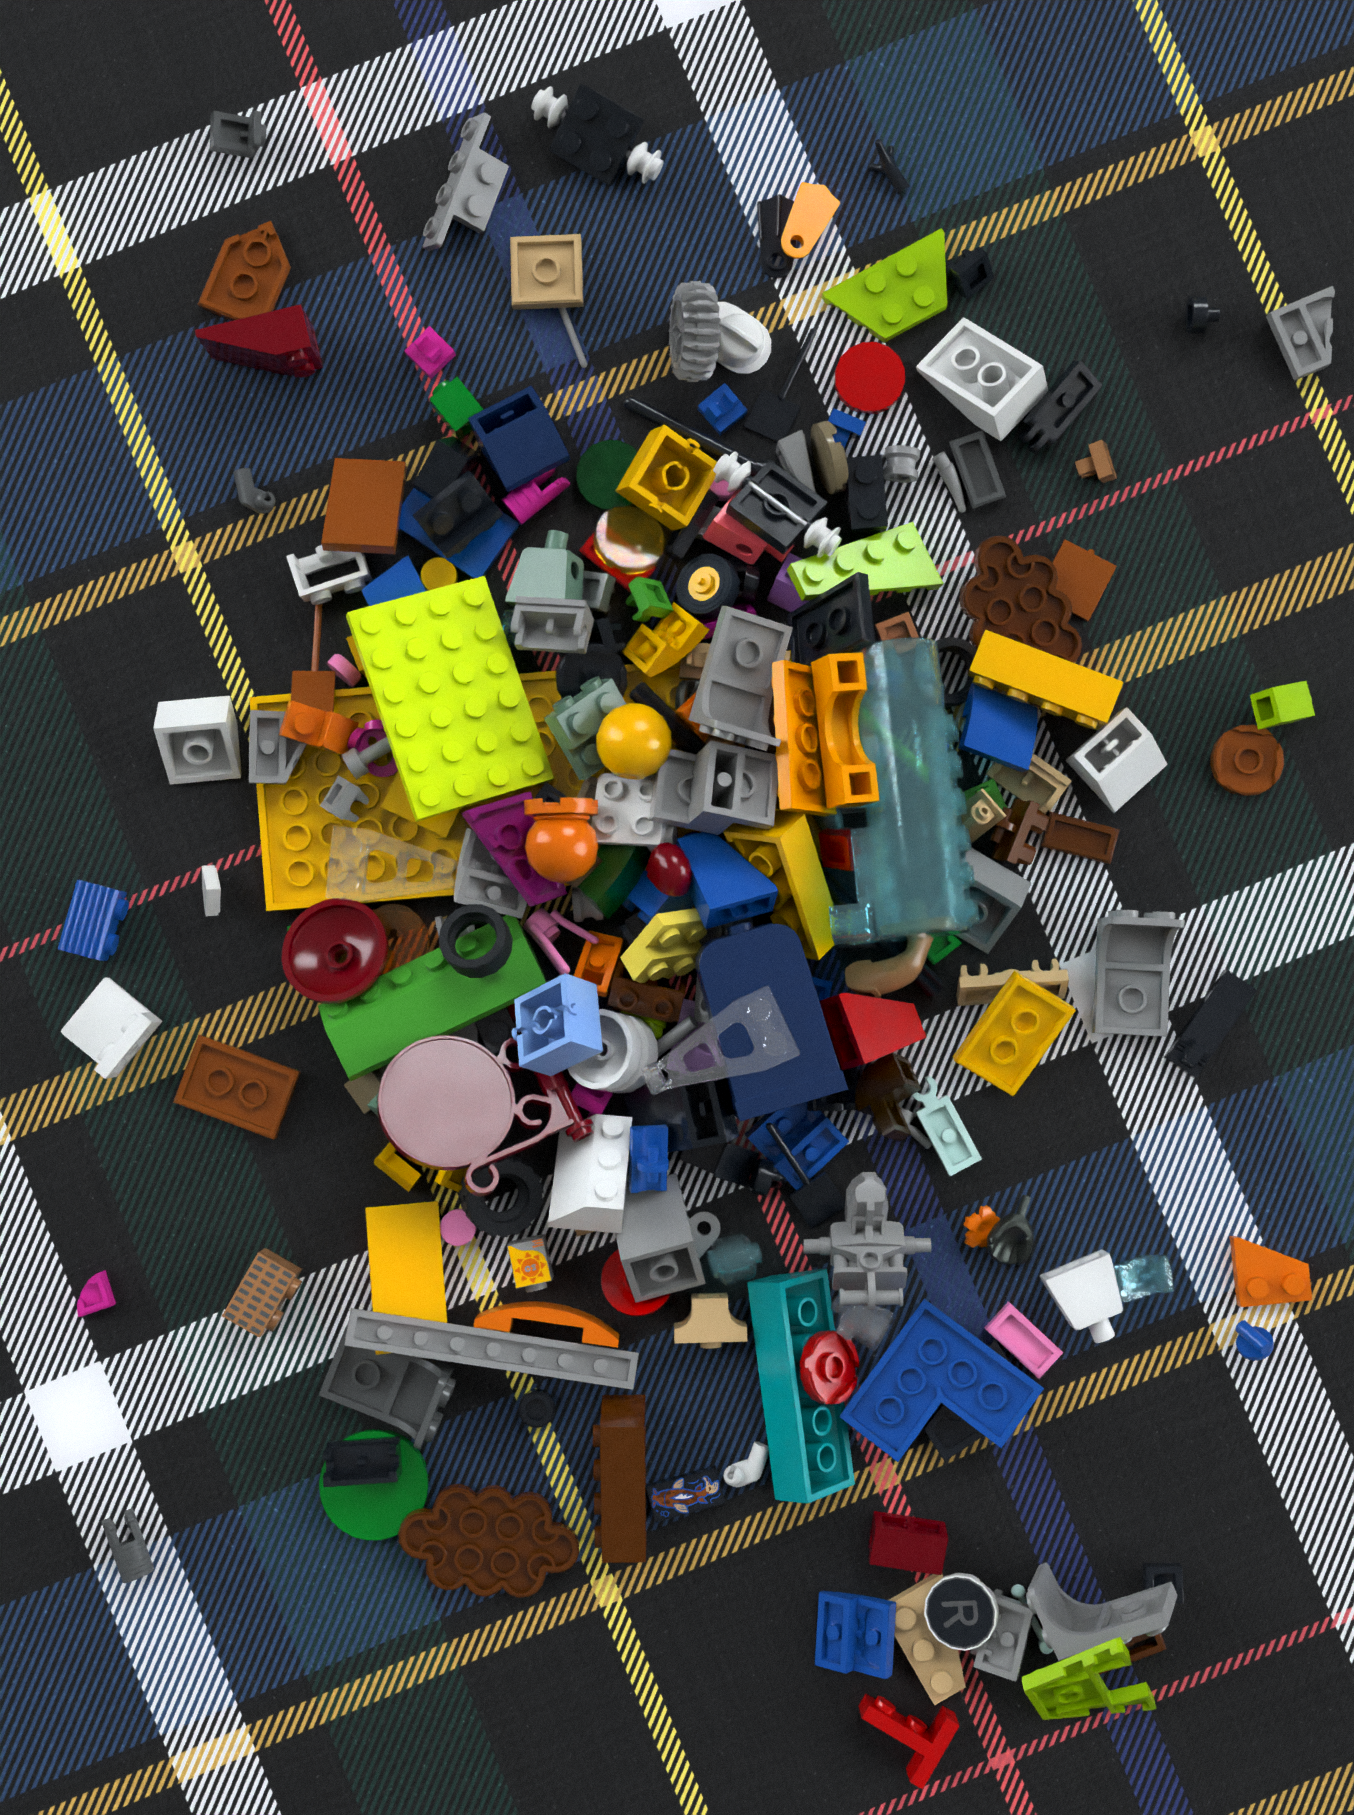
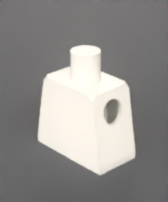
[1039,1249,1123,1343]

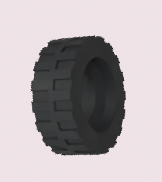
[459,1153,544,1238]

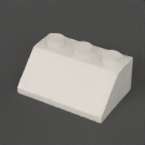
[548,1114,632,1233]

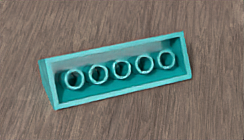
[747,1269,855,1504]

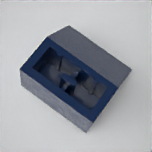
[468,386,571,492]

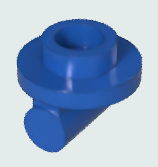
[1235,1320,1274,1361]

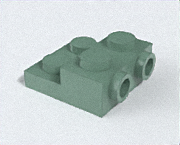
[544,676,626,780]

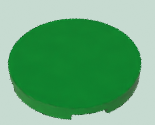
[319,1430,429,1541]

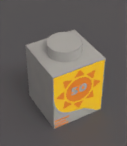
[507,1234,554,1292]

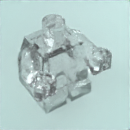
[830,1296,893,1351]

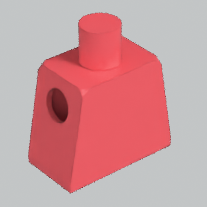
[703,488,794,564]

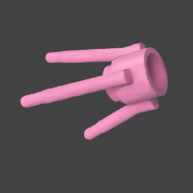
[523,908,599,975]

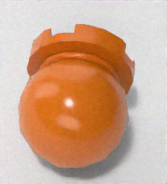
[524,797,599,884]

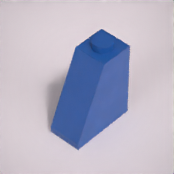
[676,832,778,929]

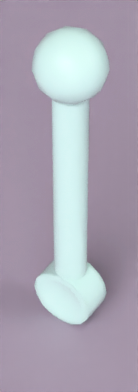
[1011,1584,1053,1654]

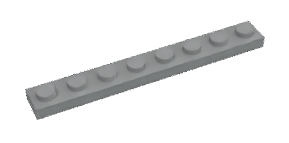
[344,1308,639,1390]

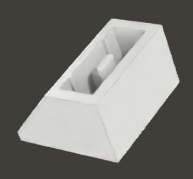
[1065,707,1168,813]

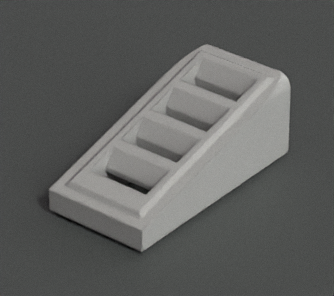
[775,430,816,493]

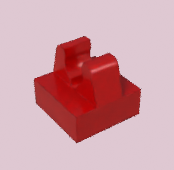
[818,827,862,871]

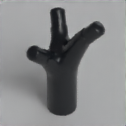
[868,139,910,195]

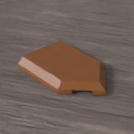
[198,221,291,321]

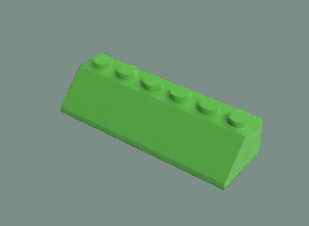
[318,915,547,1081]

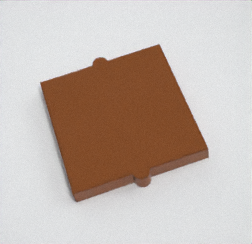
[1052,540,1117,622]

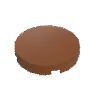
[1210,725,1284,796]

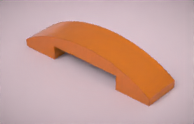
[473,1301,620,1348]

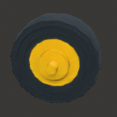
[676,554,740,619]

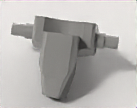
[803,1172,931,1310]

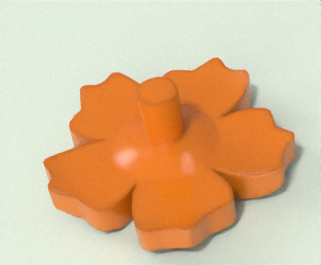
[963,1205,1000,1248]

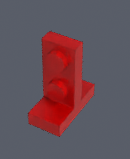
[859,1694,960,1790]

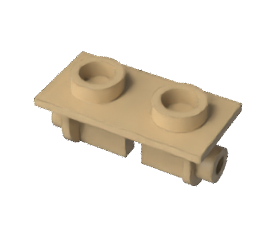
[939,788,1006,849]

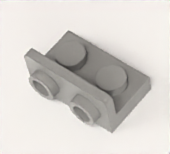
[970,1589,1034,1682]

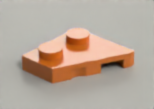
[1230,1236,1312,1307]

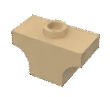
[674,1293,747,1349]

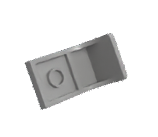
[688,606,793,751]
[1092,910,1185,1037]
[1026,1563,1178,1661]

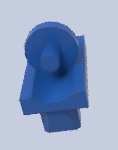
[629,1124,669,1193]

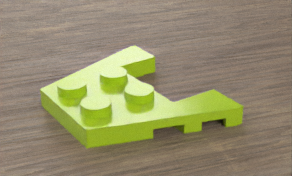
[1021,1637,1157,1720]

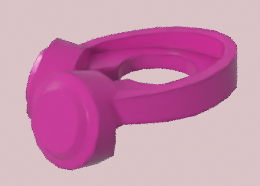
[347,719,398,777]

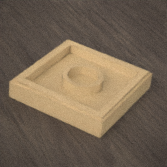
[510,234,584,310]

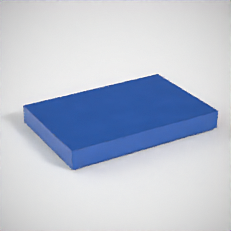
[399,488,520,579]

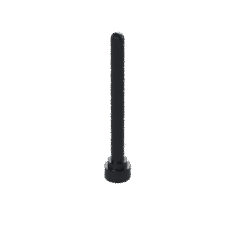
[624,396,781,478]

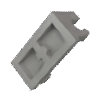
[511,596,594,654]

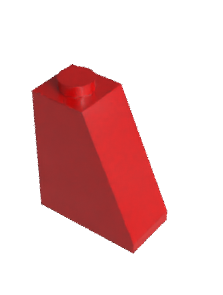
[819,993,926,1070]

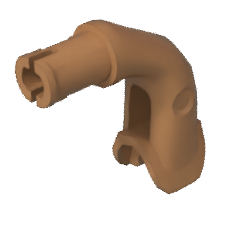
[845,899,935,998]

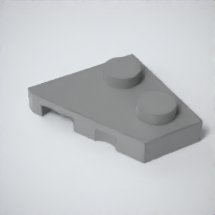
[1266,286,1335,381]
[249,710,307,785]

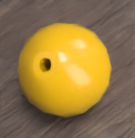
[596,703,672,780]

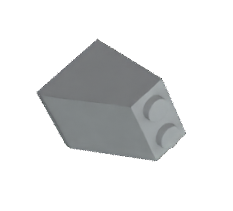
[615,1173,706,1303]

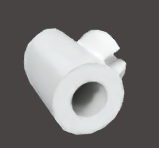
[723,1442,769,1488]

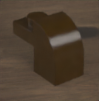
[855,1052,921,1141]

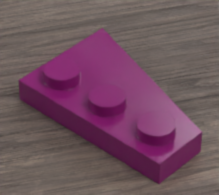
[461,791,567,907]

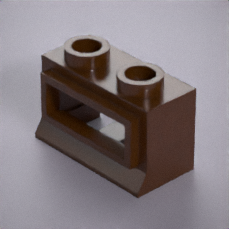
[608,961,688,1023]

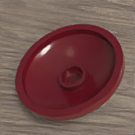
[282,898,388,1004]

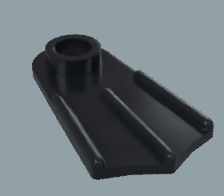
[757,194,796,278]

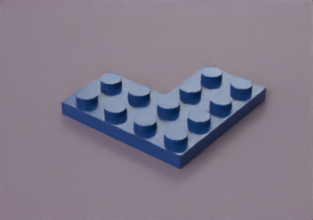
[839,1299,1044,1462]

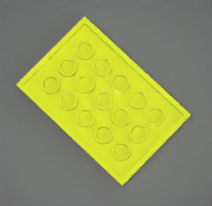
[346,576,554,822]

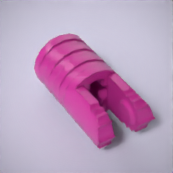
[501,468,571,525]

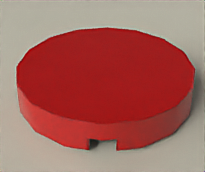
[834,342,905,414]
[800,1330,859,1404]

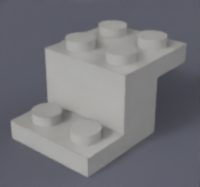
[649,741,778,835]

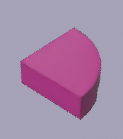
[77,1270,116,1317]

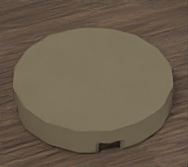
[810,421,849,494]

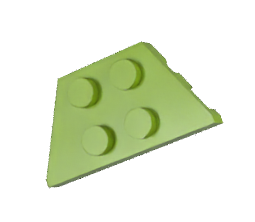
[821,228,947,343]

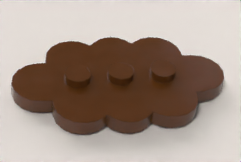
[959,535,1082,707]
[398,1484,579,1598]

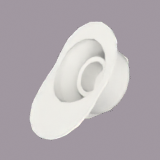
[716,302,771,374]

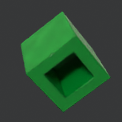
[429,377,483,440]

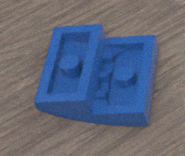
[958,683,1038,773]
[745,1102,849,1190]
[815,1591,896,1679]

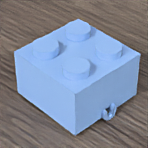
[512,973,603,1076]

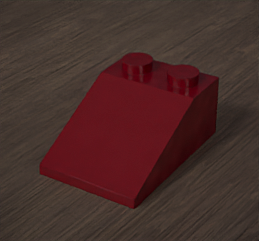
[195,304,323,378]

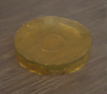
[593,506,665,575]

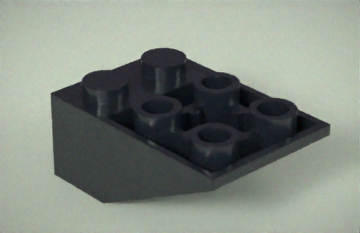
[623,1065,739,1152]

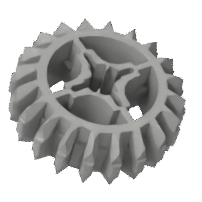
[669,281,721,382]

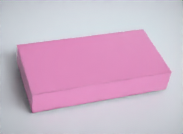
[984,1301,1063,1379]

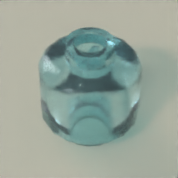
[707,1233,762,1285]

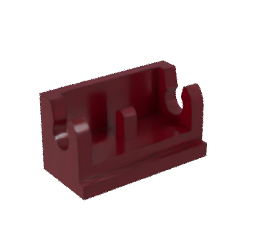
[868,1511,948,1575]

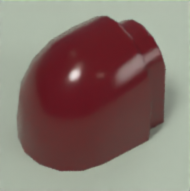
[646,842,692,897]

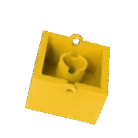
[615,425,717,531]

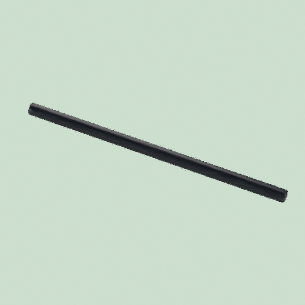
[629,682,944,997]

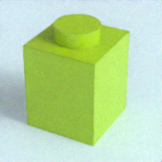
[1250,681,1315,730]

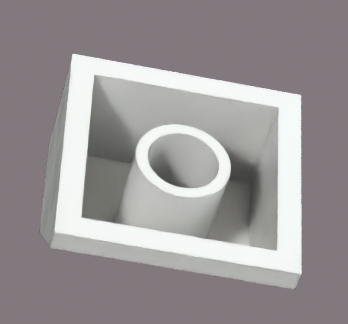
[153,696,242,785]

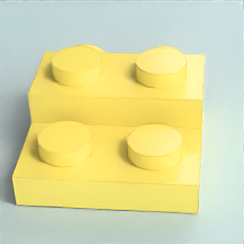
[620,908,707,983]

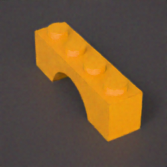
[811,652,880,809]

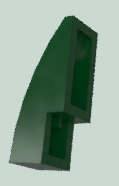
[577,844,651,919]

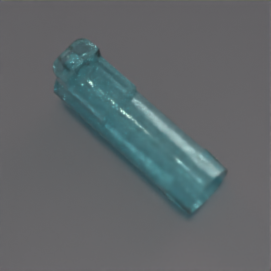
[829,638,979,947]

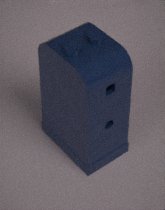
[695,922,848,1122]

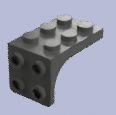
[319,1325,457,1449]

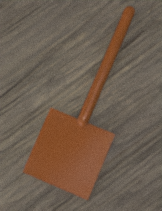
[291,603,336,712]

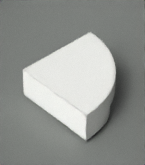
[202,865,221,916]

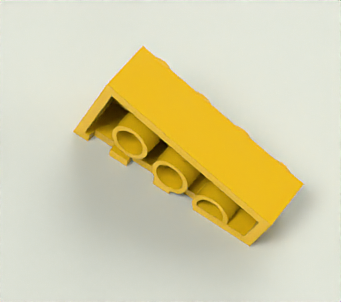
[967,630,1123,730]
[723,811,843,960]

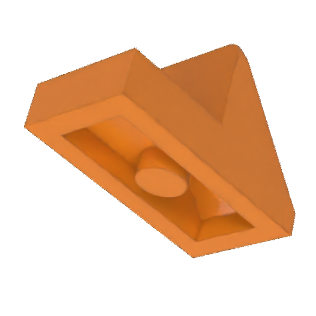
[279,700,359,755]
[574,930,624,997]

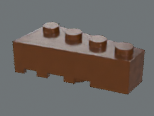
[593,1394,646,1563]

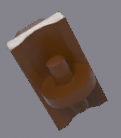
[990,799,1049,865]

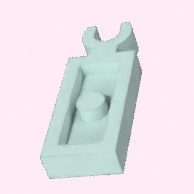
[911,1076,982,1176]

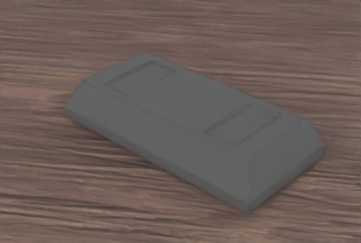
[949,430,1006,509]

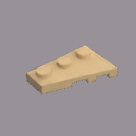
[889,1574,966,1706]

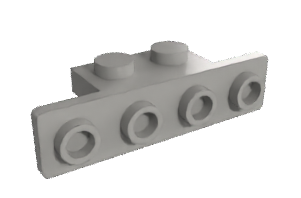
[423,112,509,251]

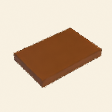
[321,458,407,554]
[173,1035,301,1140]

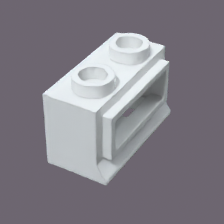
[286,545,372,605]

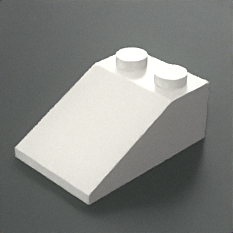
[916,317,1048,441]

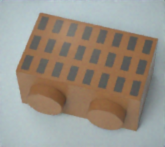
[222,1248,302,1338]

